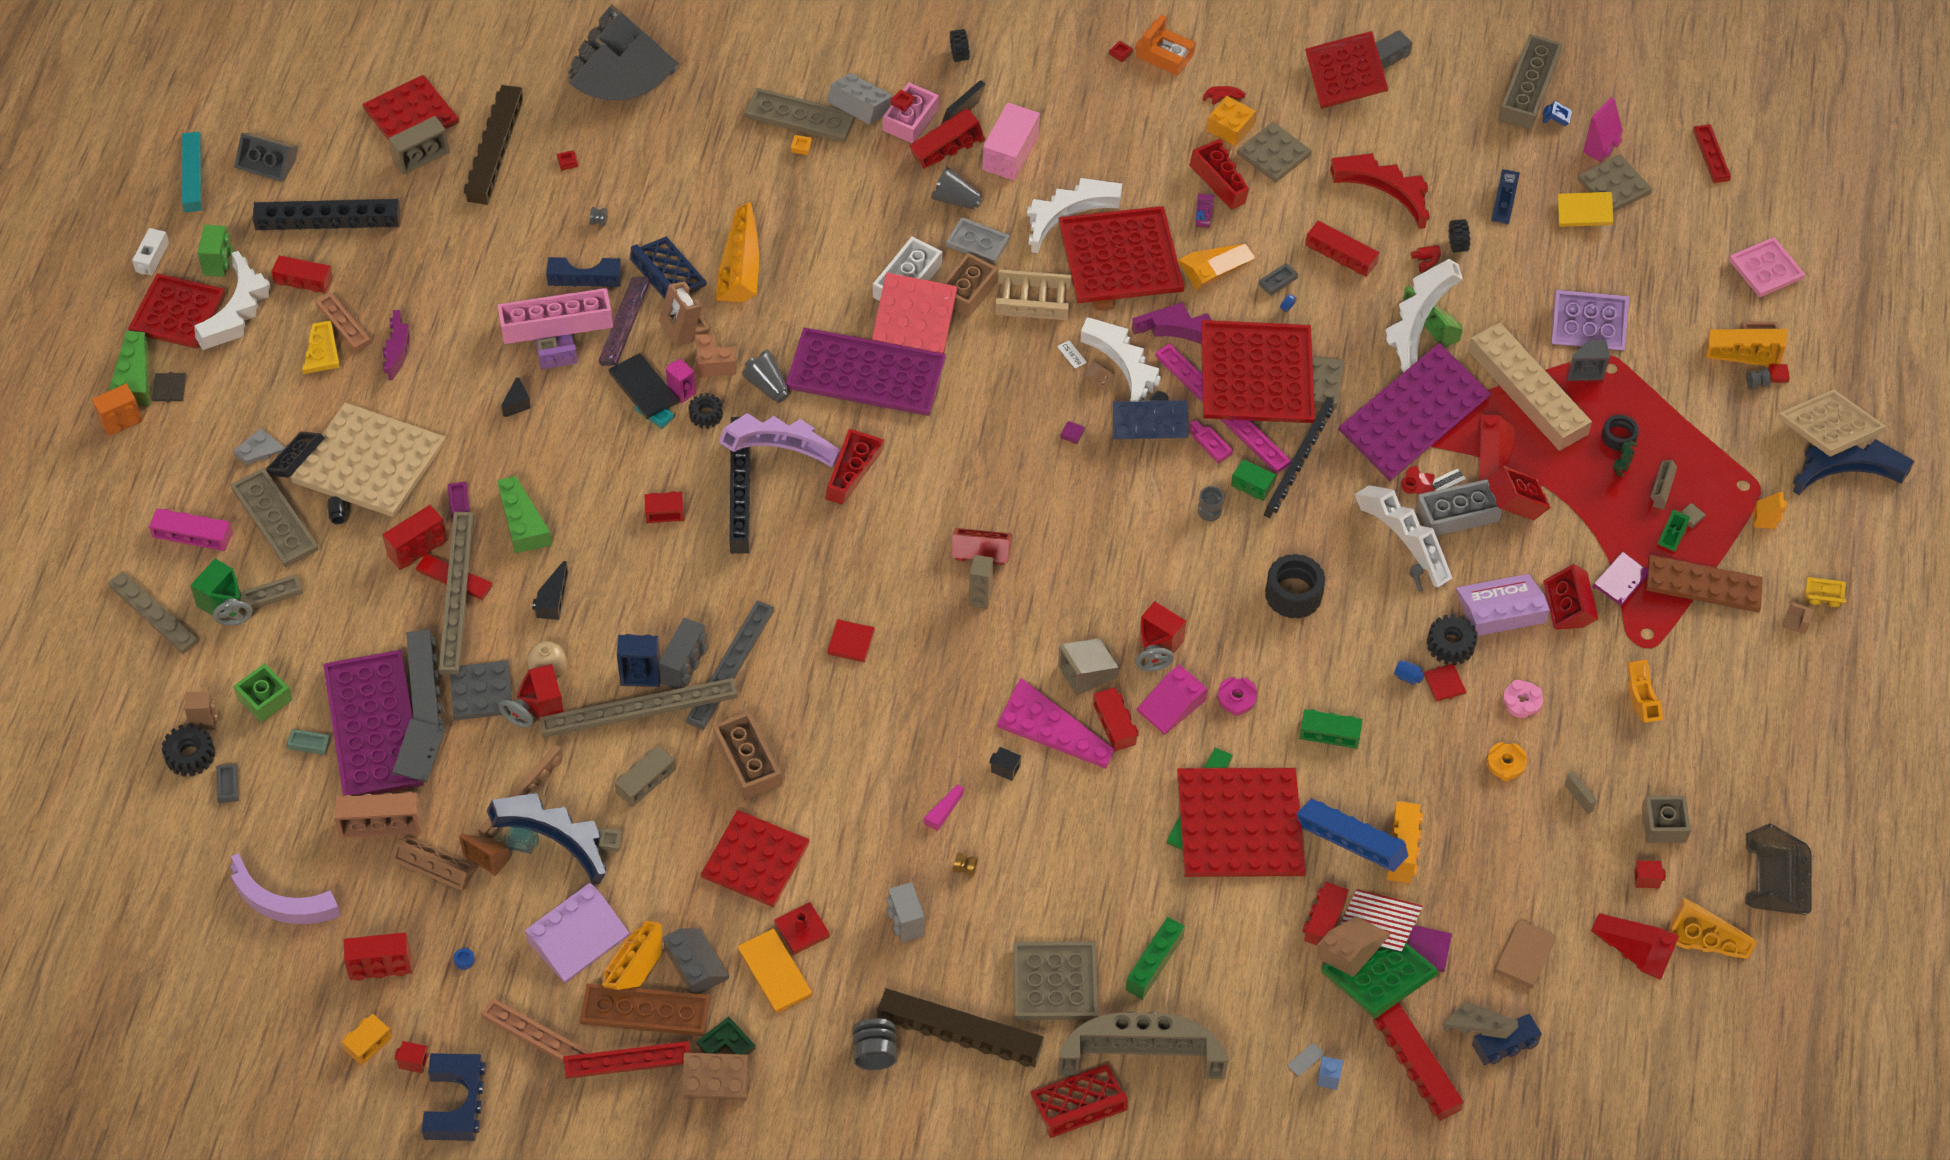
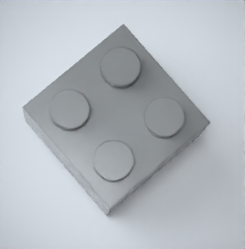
[886,882,925,943]

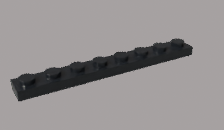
[1264,397,1334,518]

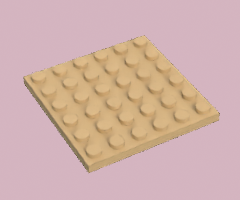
[291,403,446,517]

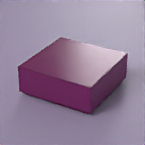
[1060,421,1085,444]

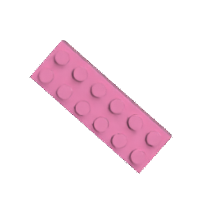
[498,288,613,344]

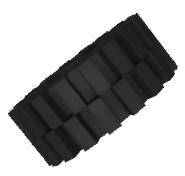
[1427,614,1477,665]
[162,724,215,777]

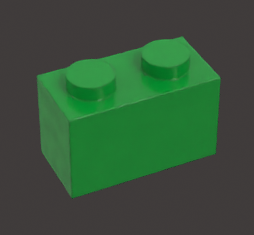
[1231,459,1276,501]

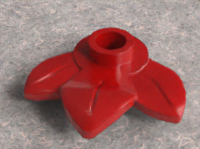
[1401,466,1435,495]

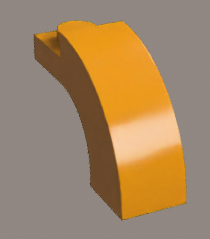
[1627,659,1663,723]

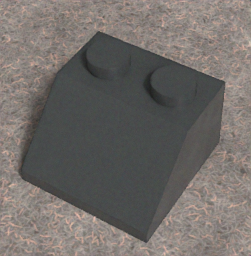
[1567,340,1610,381]

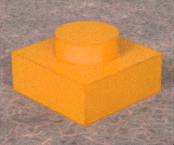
[791,135,812,155]

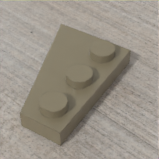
[1442,1002,1518,1038]

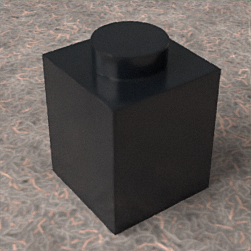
[989,747,1021,781]

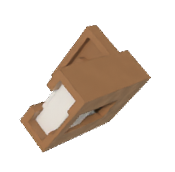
[659,281,710,346]

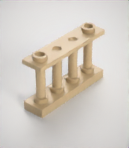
[995,269,1071,321]

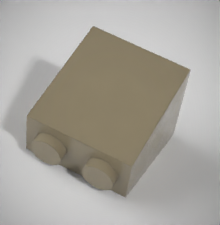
[1058,638,1120,696]

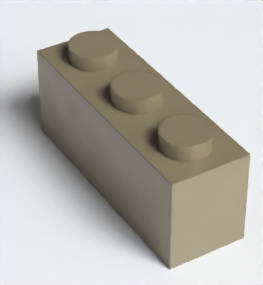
[969,555,993,609]
[615,746,676,807]

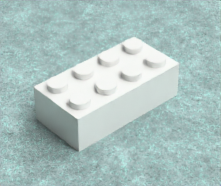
[873,237,942,301]

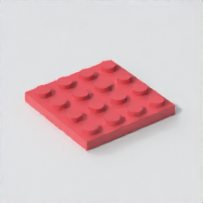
[872,272,958,354]

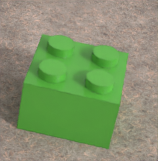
[197,225,233,277]
[233,663,292,723]

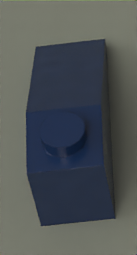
[1492,169,1520,224]

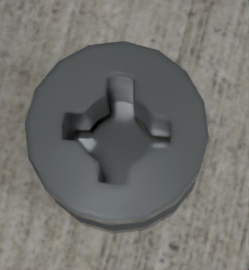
[590,207,607,226]

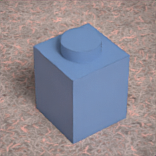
[1317,1056,1343,1090]

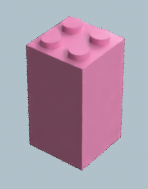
[982,102,1040,181]

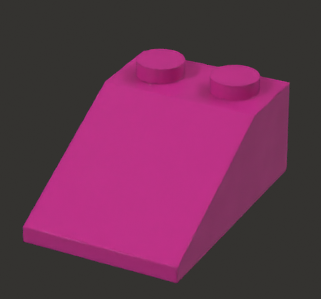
[1583,97,1623,162]
[1137,664,1207,735]

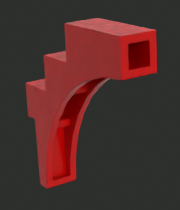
[1330,153,1430,229]

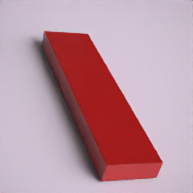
[1693,124,1731,183]
[416,554,492,600]

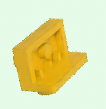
[1804,577,1846,608]

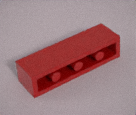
[1305,220,1380,277]

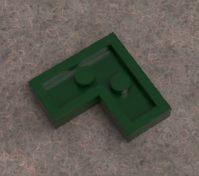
[696,1017,756,1055]

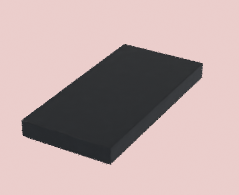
[608,353,679,419]

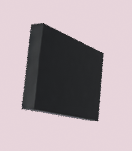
[941,80,985,125]
[265,431,325,478]

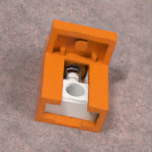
[1135,15,1196,76]

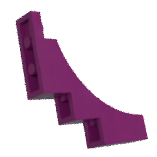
[1131,303,1211,344]

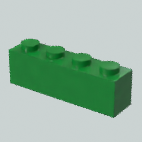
[1125,916,1185,1000]

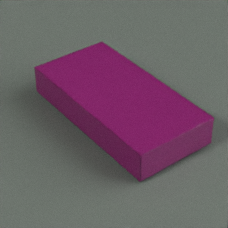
[448,482,470,518]

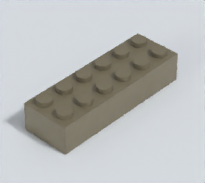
[1498,34,1563,130]

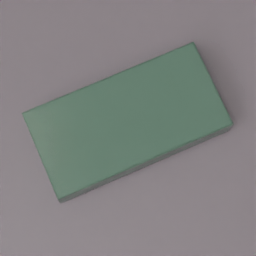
[286,729,331,755]

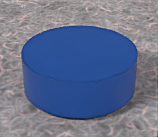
[1280,294,1297,312]
[453,948,475,970]

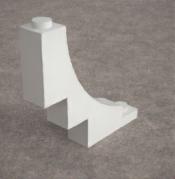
[1355,485,1452,587]

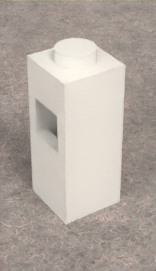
[132,228,169,276]

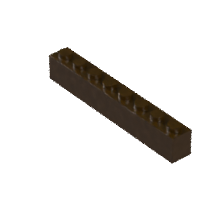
[464,85,523,205]
[877,988,1044,1067]

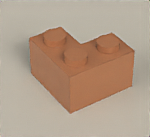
[695,333,736,377]

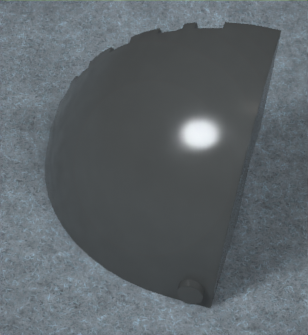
[567,4,679,100]

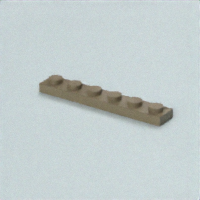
[108,571,198,654]

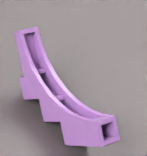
[719,413,841,468]

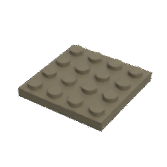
[1013,942,1098,1020]

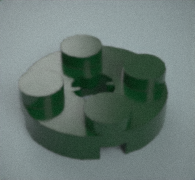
[1613,441,1638,478]

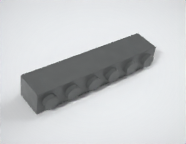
[406,629,444,727]

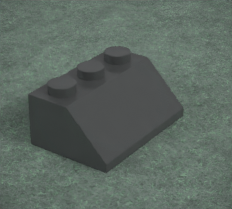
[234,132,298,182]
[663,928,729,994]

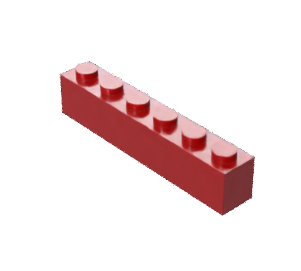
[1373,1002,1464,1121]

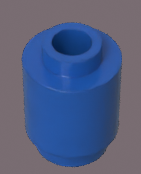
[1394,660,1425,686]

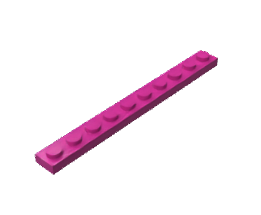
[1155,343,1291,474]

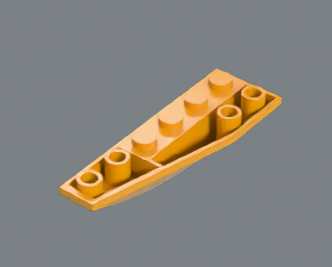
[716,202,759,302]

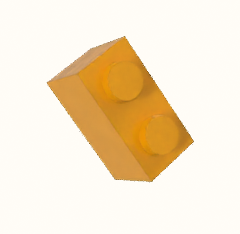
[342,1014,392,1066]

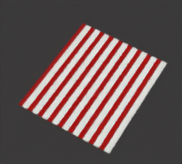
[1340,889,1423,951]

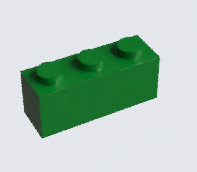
[1299,709,1363,749]

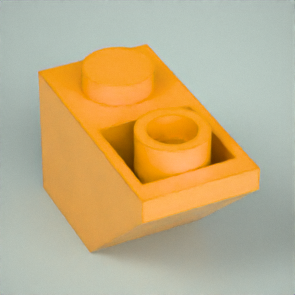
[1753,492,1787,529]

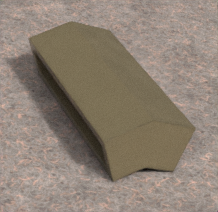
[1651,460,1677,510]

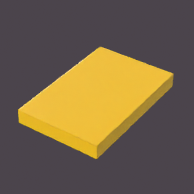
[1558,192,1613,227]

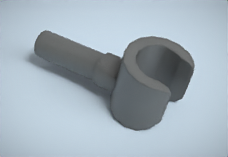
[1409,564,1423,591]

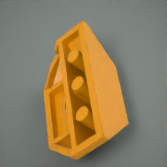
[602,921,662,990]

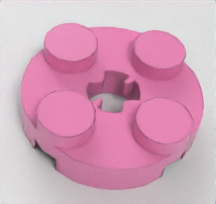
[1503,680,1543,718]

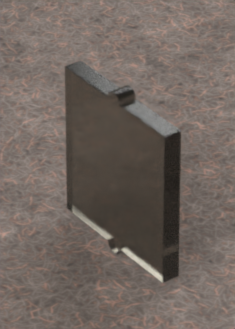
[152,372,187,403]

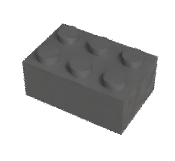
[658,618,708,689]

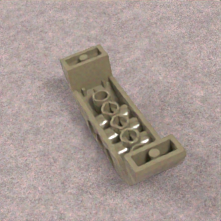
[1058,1011,1228,1079]

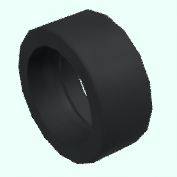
[1602,415,1639,451]

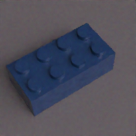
[1111,399,1188,439]

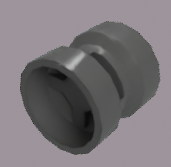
[1746,368,1771,389]

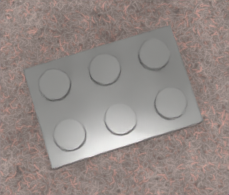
[946,217,1010,265]

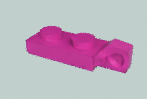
[1189,420,1233,464]

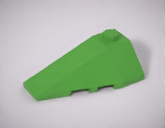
[1403,286,1463,348]

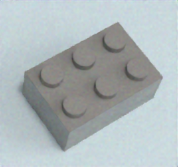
[827,73,893,125]

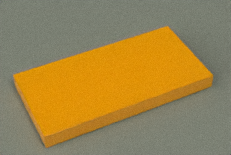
[737,928,813,1014]

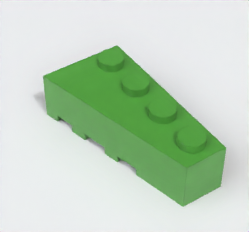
[109,331,150,406]
[497,476,552,553]

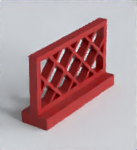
[1030,1064,1128,1138]

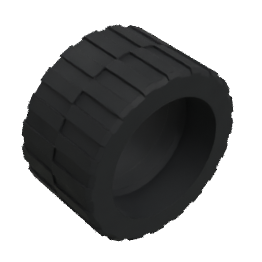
[1265,554,1325,619]

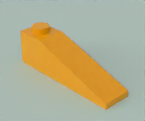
[1178,243,1255,291]
[1667,898,1758,959]

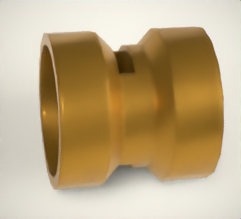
[953,852,978,877]

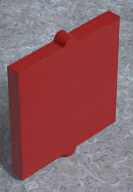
[1424,664,1466,701]

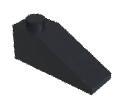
[532,561,568,620]

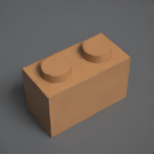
[184,691,219,729]

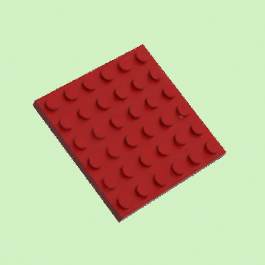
[1058,206,1184,304]
[1201,320,1315,423]
[1177,768,1306,877]

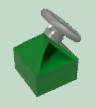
[190,558,252,626]

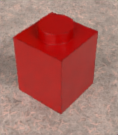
[1634,860,1666,889]
[395,1041,429,1074]

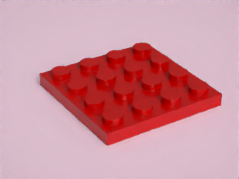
[1305,31,1388,109]
[362,75,459,141]
[128,273,226,349]
[701,810,810,908]

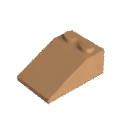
[1317,916,1390,977]

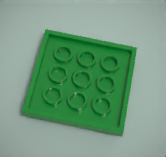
[1321,943,1438,1019]

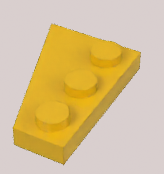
[302,321,340,374]

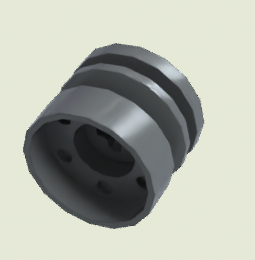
[852,1018,897,1070]

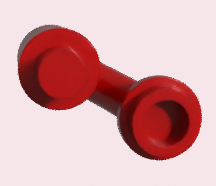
[1410,245,1441,274]

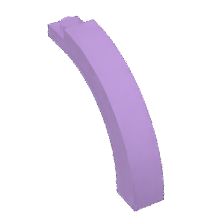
[230,853,341,924]

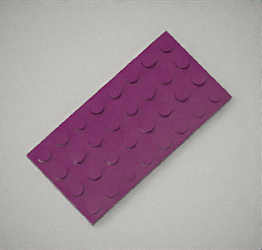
[786,327,946,416]
[1338,343,1491,481]
[323,650,424,796]

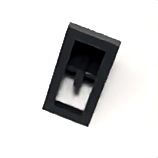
[501,377,531,417]

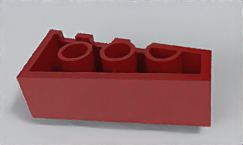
[909,108,985,169]
[1189,139,1249,210]
[825,428,884,505]

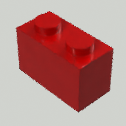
[644,491,684,524]

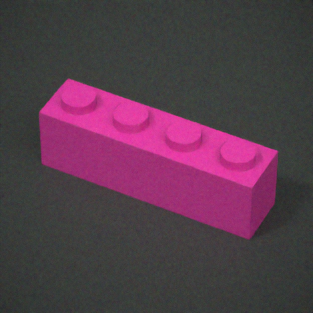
[149,508,232,551]

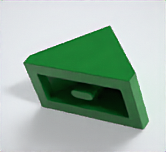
[1658,509,1691,551]

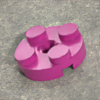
[1217,677,1257,716]

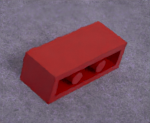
[271,255,333,293]
[1093,687,1139,752]
[1302,882,1349,946]

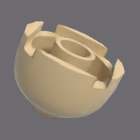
[527,641,567,677]

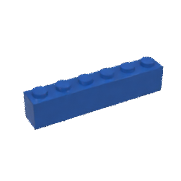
[1297,798,1408,872]

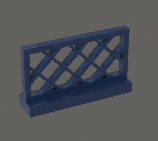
[630,236,707,299]

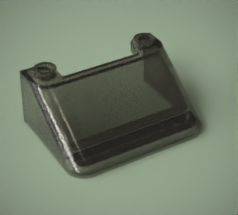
[1745,823,1812,915]

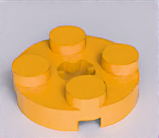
[1486,742,1527,782]

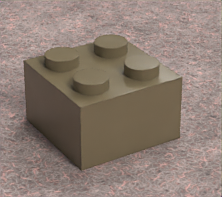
[1642,796,1691,843]

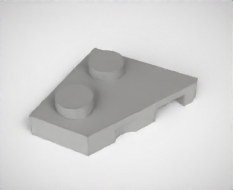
[233,428,285,465]

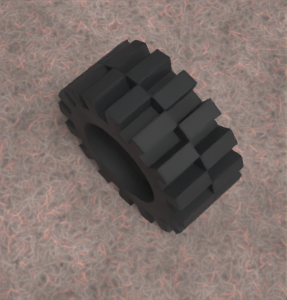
[949,29,970,62]
[1448,219,1471,253]
[689,393,723,429]

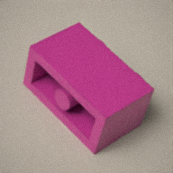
[666,358,696,403]

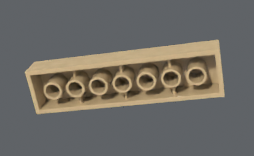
[1468,322,1592,451]

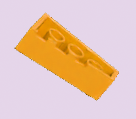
[1705,329,1787,367]
[1387,801,1423,884]

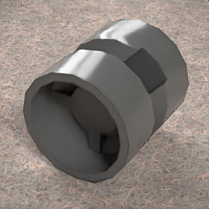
[1198,486,1224,521]

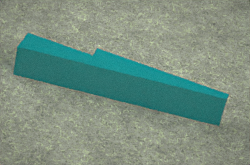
[182,132,203,213]

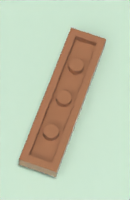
[316,293,371,352]

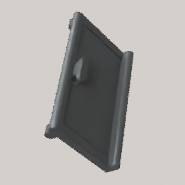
[393,719,445,783]

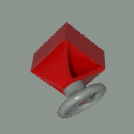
[1135,601,1186,672]
[499,664,564,728]

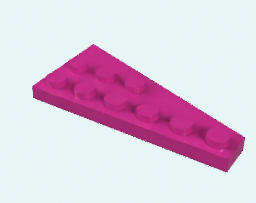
[997,677,1114,768]

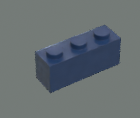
[1472,1013,1542,1066]

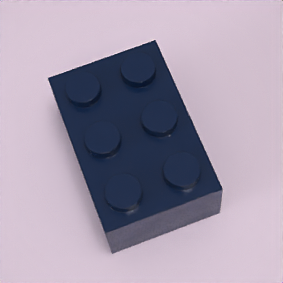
[617,634,660,687]

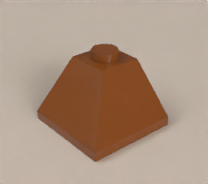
[459,834,510,876]

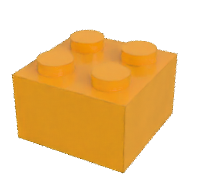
[1206,96,1256,147]

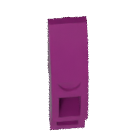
[383,310,410,380]

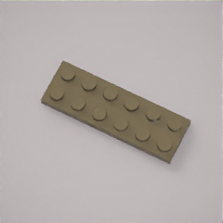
[745,88,855,142]
[230,468,319,567]

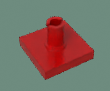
[774,902,830,955]

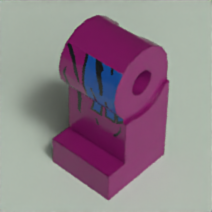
[1195,194,1214,228]

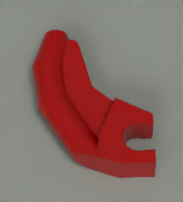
[1203,86,1246,105]

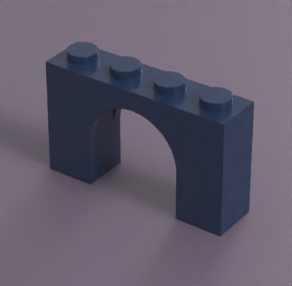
[422,1053,486,1141]

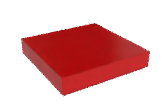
[827,619,875,663]

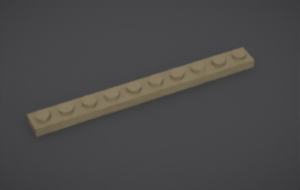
[439,512,474,674]
[540,678,738,738]

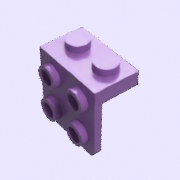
[536,334,578,370]

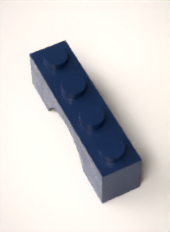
[546,257,622,287]

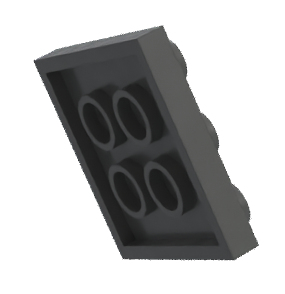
[450,660,512,721]

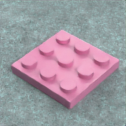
[1729,237,1805,298]

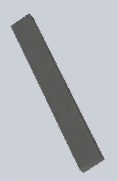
[686,601,774,730]

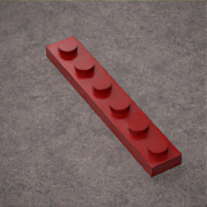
[563,1041,690,1079]

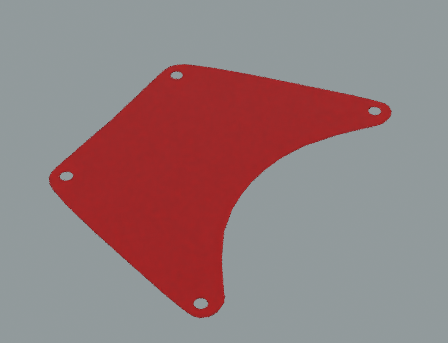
[1431,355,1761,649]

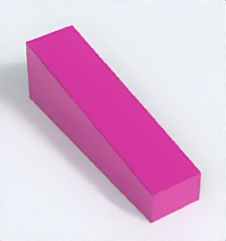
[924,785,964,831]

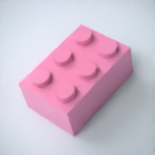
[883,82,939,143]

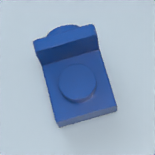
[1542,101,1572,126]

